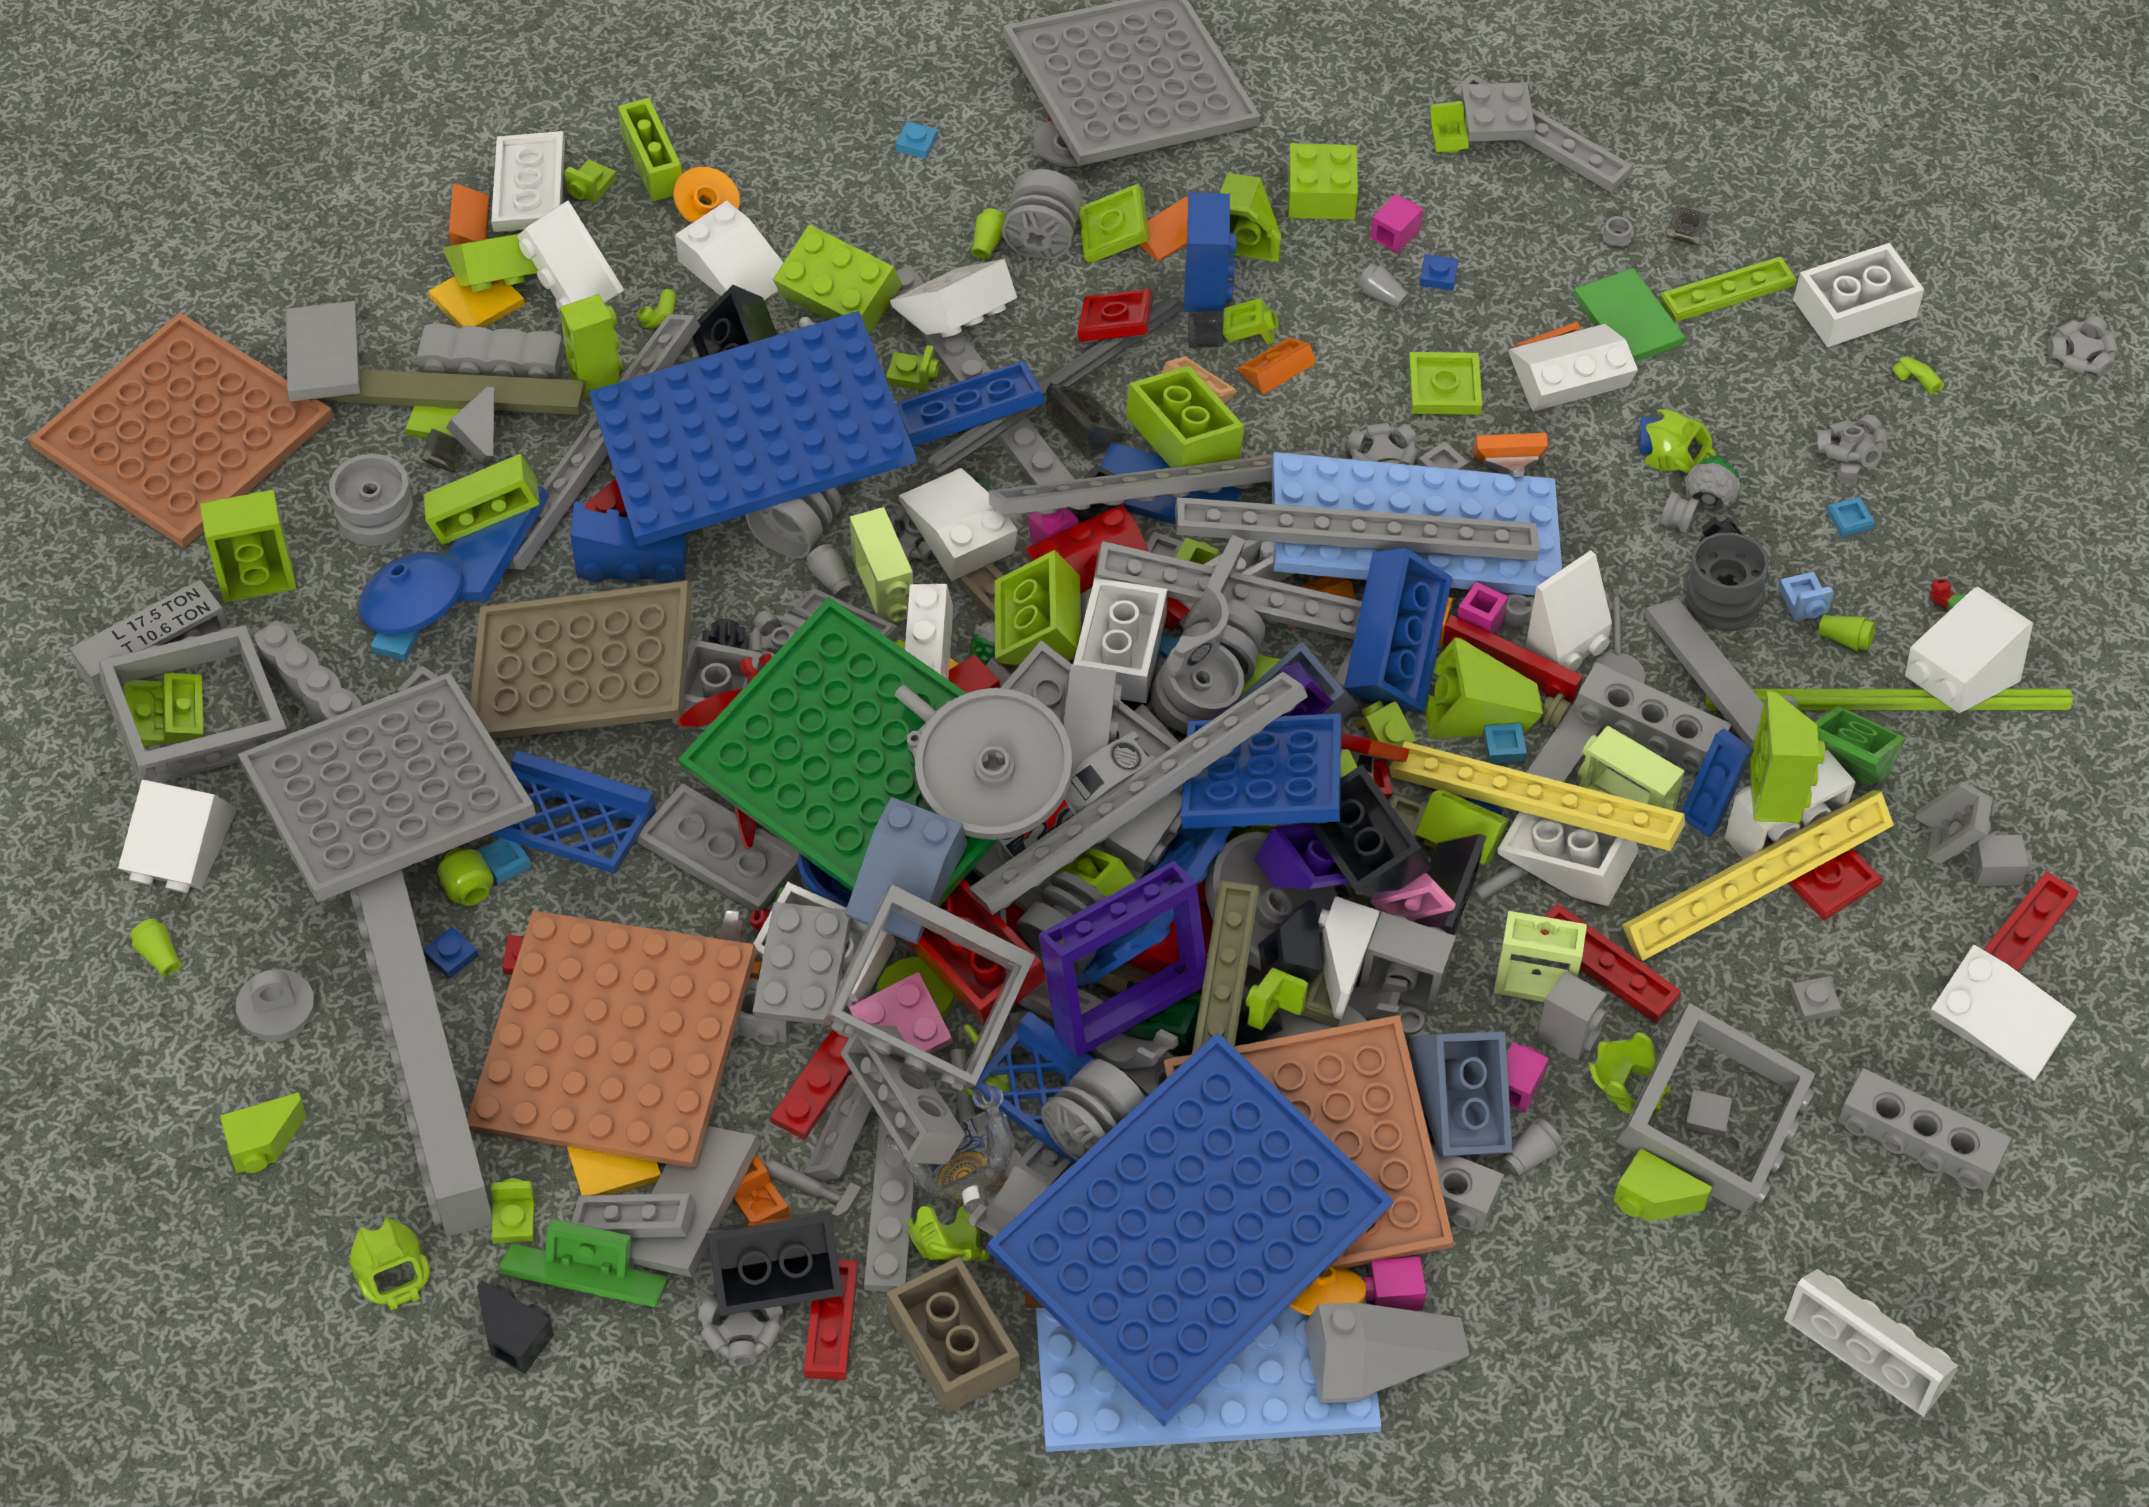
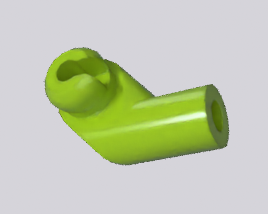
[636,289,677,330]
[1892,356,1944,394]

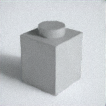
[1970,835,2032,886]

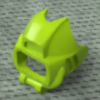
[1644,409,1717,473]
[1589,1032,1671,1115]
[907,1206,989,1262]
[348,1217,430,1311]

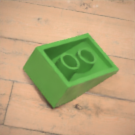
[1815,706,1906,785]

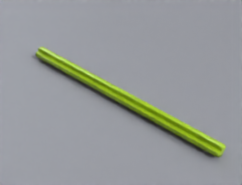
[1705,688,2073,711]

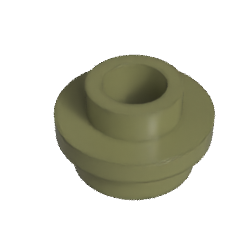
[1541,693,1571,728]

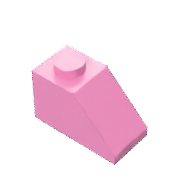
[1370,873,1456,921]

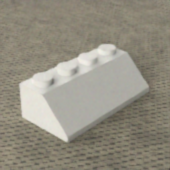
[1784,1269,1958,1417]

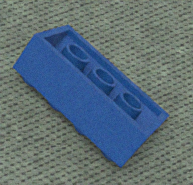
[1344,548,1452,713]

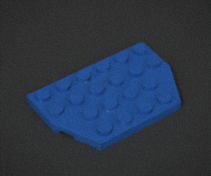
[1075,826,1233,987]

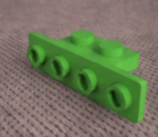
[499,1219,668,1307]

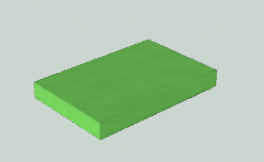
[1573,268,1685,362]

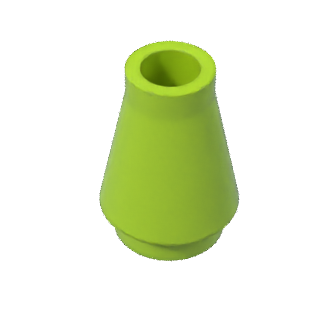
[971,208,1006,260]
[1818,614,1876,652]
[130,918,182,977]

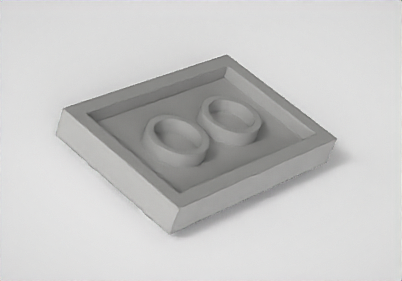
[752,902,852,1026]

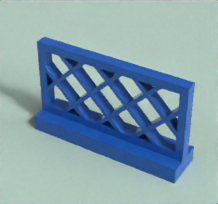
[490,750,656,874]
[970,1011,1146,1165]

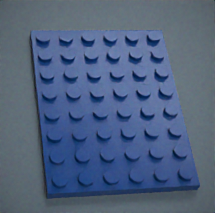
[589,311,917,547]
[986,1032,1394,1427]

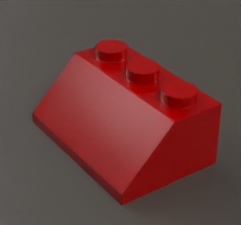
[1025,504,1149,594]

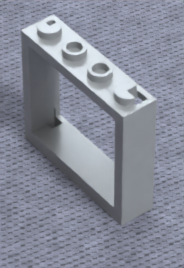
[99,625,287,788]
[824,884,1035,1091]
[1616,1003,1816,1212]

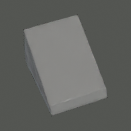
[446,387,494,464]

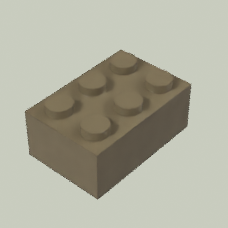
[886,1256,1020,1414]

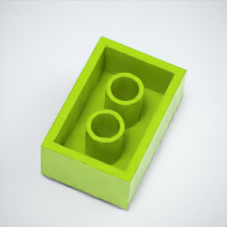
[772,224,902,335]
[1126,365,1244,468]
[200,490,297,603]

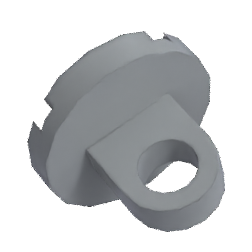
[236,969,316,1042]

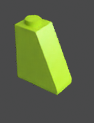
[1220,173,1281,262]
[1424,638,1543,739]

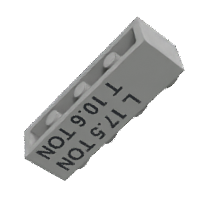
[70,579,228,697]

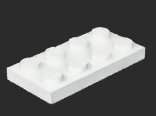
[491,131,565,232]

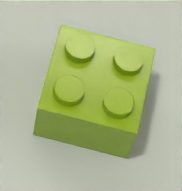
[1288,143,1358,220]

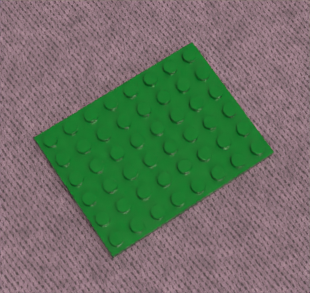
[678,597,999,907]

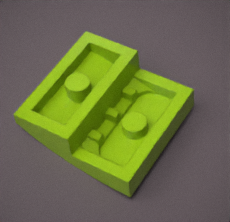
[123,672,203,747]

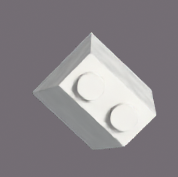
[1905,587,2033,713]
[118,779,238,893]

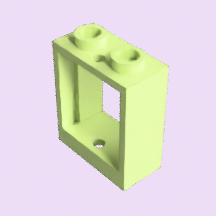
[850,507,913,623]
[1578,725,1685,811]
[1494,911,1587,1002]

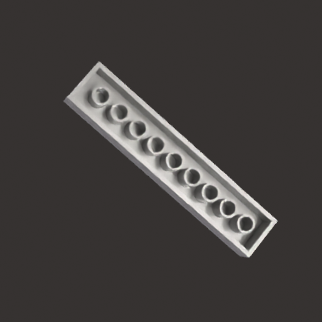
[350,869,492,1237]

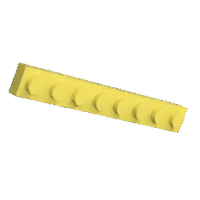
[1389,741,1685,851]
[1622,790,1894,961]

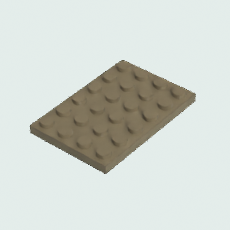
[470,581,693,740]

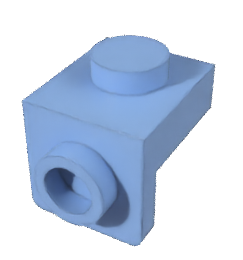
[1778,572,1834,621]

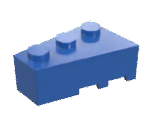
[1184,193,1236,313]
[570,501,688,583]

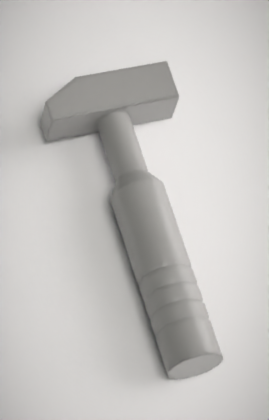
[767,1160,861,1220]

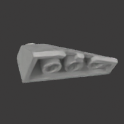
[1304,1303,1470,1403]

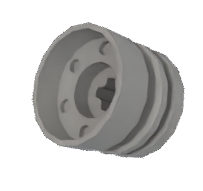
[1002,169,1082,260]
[746,487,842,559]
[1041,1059,1145,1161]

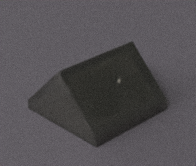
[1046,383,1132,461]

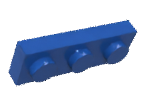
[1681,728,1754,837]

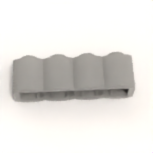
[417,324,564,379]
[254,621,362,723]

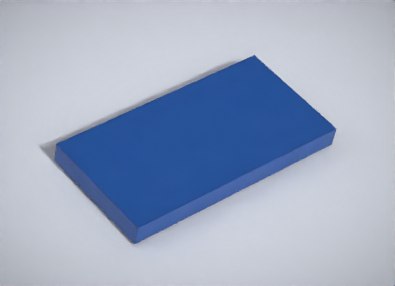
[895,361,1045,447]
[1101,442,1243,525]
[446,487,549,601]

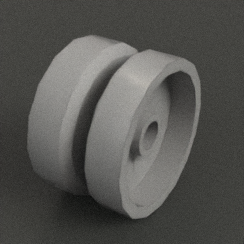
[329,453,415,546]
[1180,598,1265,684]
[1150,645,1244,734]

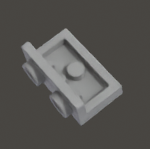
[1915,782,1993,864]

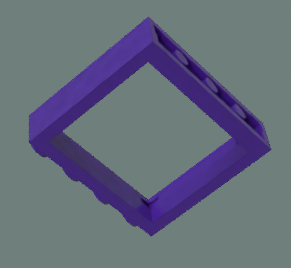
[1039,861,1207,1058]

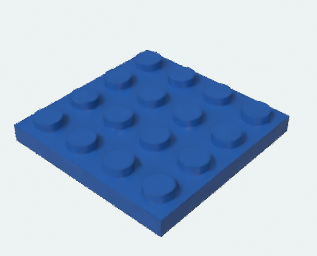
[1181,713,1342,829]

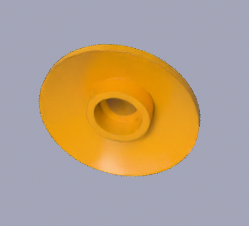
[673,167,740,223]
[1290,1266,1366,1316]

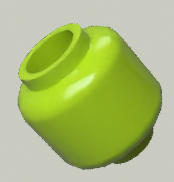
[437,848,494,906]

